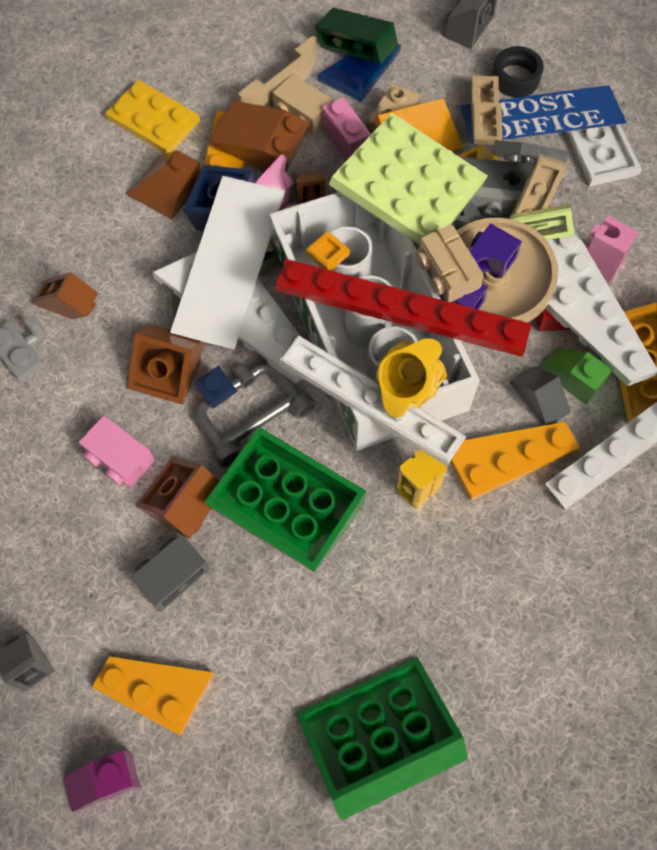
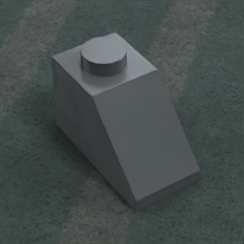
[0,633,55,691]

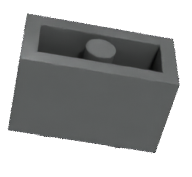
[130,534,210,612]

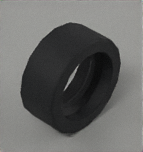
[492,46,544,98]

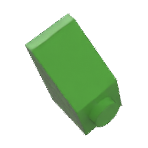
[539,348,613,405]

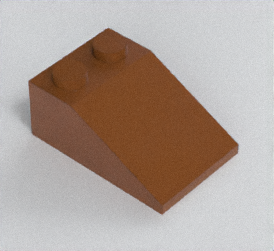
[210,100,310,172]

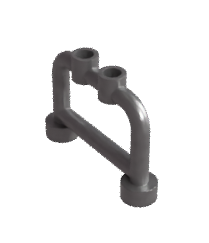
[195,363,317,468]

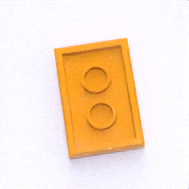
[374,98,463,153]

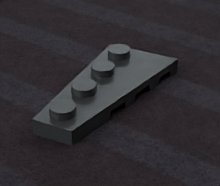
[493,140,568,164]

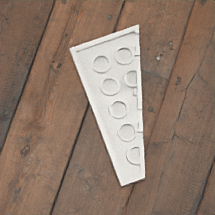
[545,226,657,386]
[153,252,303,384]

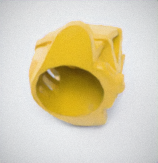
[376,338,447,418]

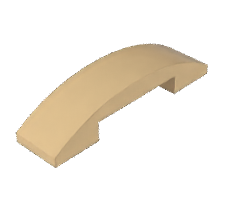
[237,35,317,107]

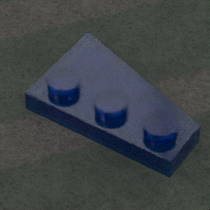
[318,44,401,102]

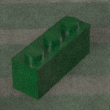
[315,7,398,64]

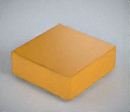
[306,231,350,271]

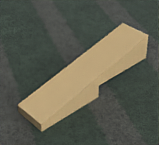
[469,75,503,145]

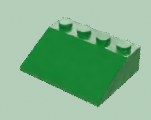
[204,427,366,573]
[296,657,468,821]

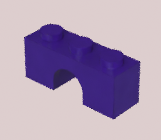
[439,223,522,310]

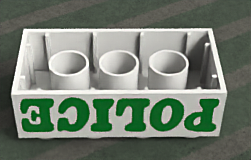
[270,192,480,451]

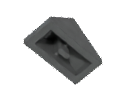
[510,367,571,425]

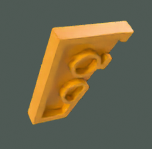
[92,657,214,736]

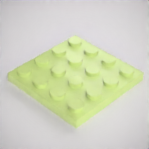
[329,113,488,245]

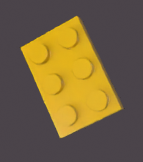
[105,79,200,154]

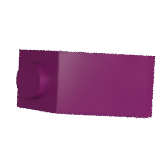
[63,750,141,812]

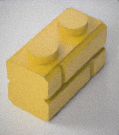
[396,450,447,509]

